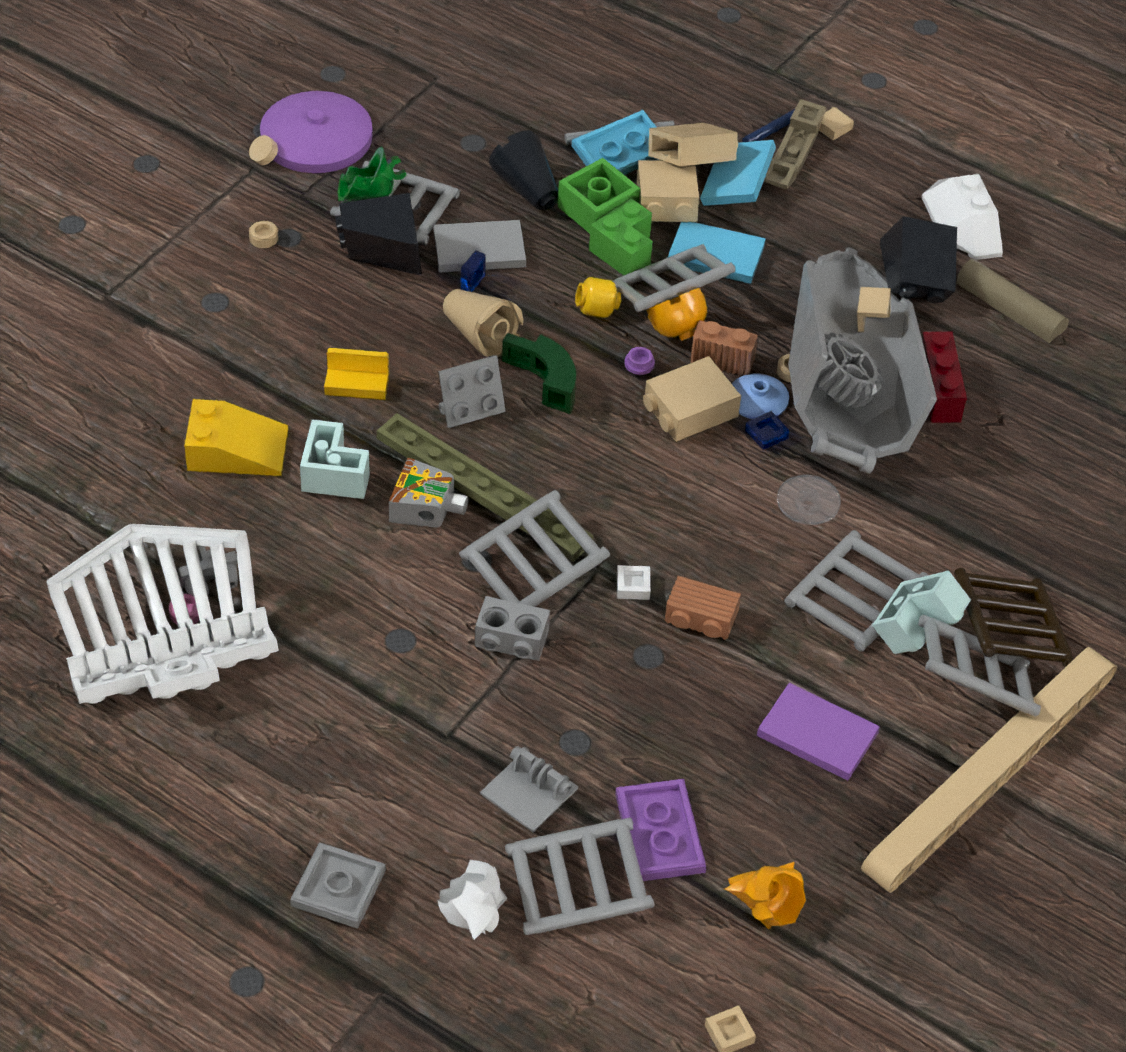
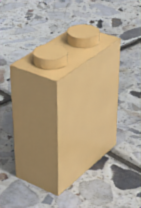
[648,123,738,166]
[637,160,699,222]
[643,356,741,442]

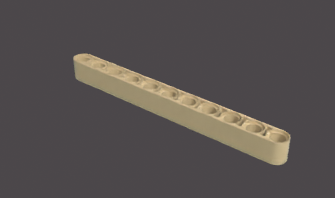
[861,647,1117,893]

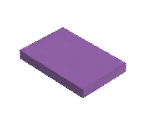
[757,683,880,781]
[615,779,706,881]

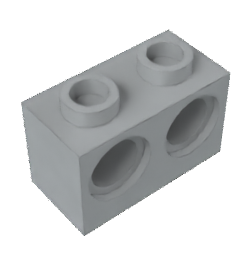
[475,596,550,661]

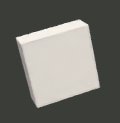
[617,565,650,600]

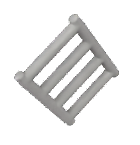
[330,161,460,246]
[613,244,736,312]
[459,490,610,607]
[784,530,928,652]
[918,614,1041,717]
[505,817,655,935]

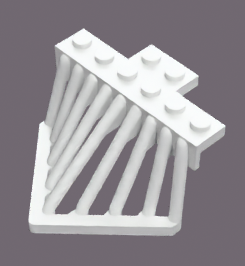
[46,524,279,704]

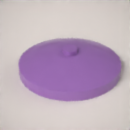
[260,91,373,173]

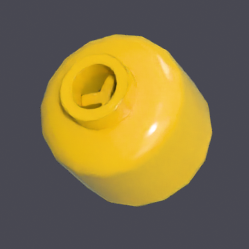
[575,277,621,318]

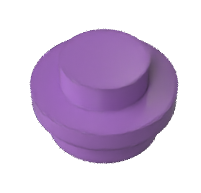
[624,347,655,375]

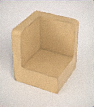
[857,287,891,332]

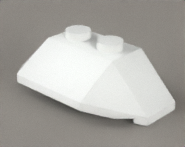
[922,174,1003,260]

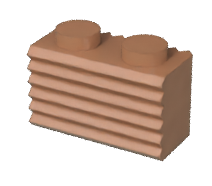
[691,320,758,376]
[665,575,741,640]

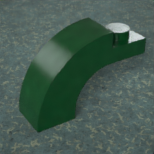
[502,333,576,414]

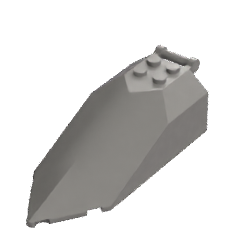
[788,247,937,474]

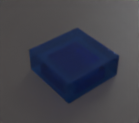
[461,250,486,292]
[745,411,789,450]

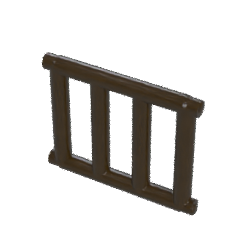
[954,568,1074,667]

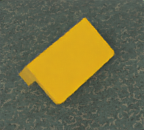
[324,348,389,400]

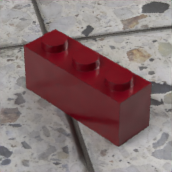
[922,331,967,423]

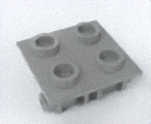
[438,355,506,428]
[480,746,578,833]

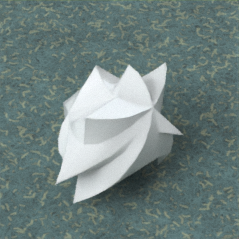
[437,860,507,939]

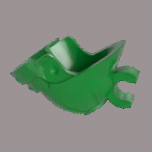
[337,147,407,203]

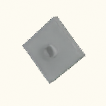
[290,842,386,929]

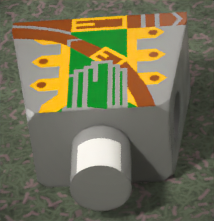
[389,458,468,527]

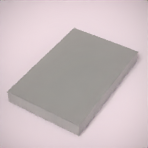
[434,220,526,272]

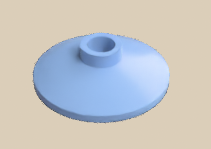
[732,373,789,420]

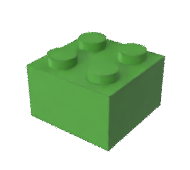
[558,158,640,234]

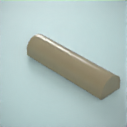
[956,259,1069,343]

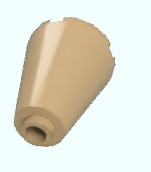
[443,289,523,357]

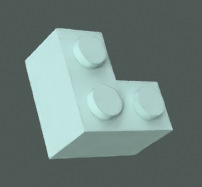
[300,420,370,499]
[872,570,971,654]

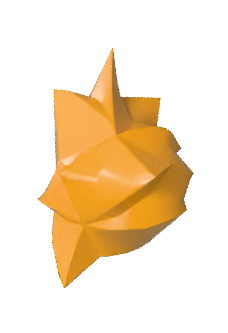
[724,862,806,929]

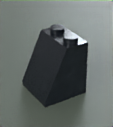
[335,193,422,275]
[880,216,957,303]

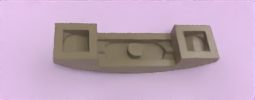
[763,99,826,189]

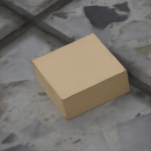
[819,107,854,141]
[705,1005,756,1052]

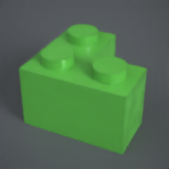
[589,198,653,276]

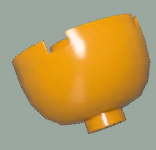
[646,288,708,341]

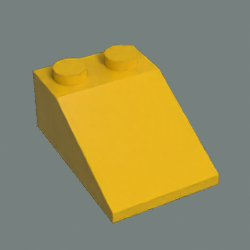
[184,399,289,476]

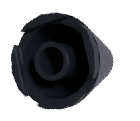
[489,130,558,210]

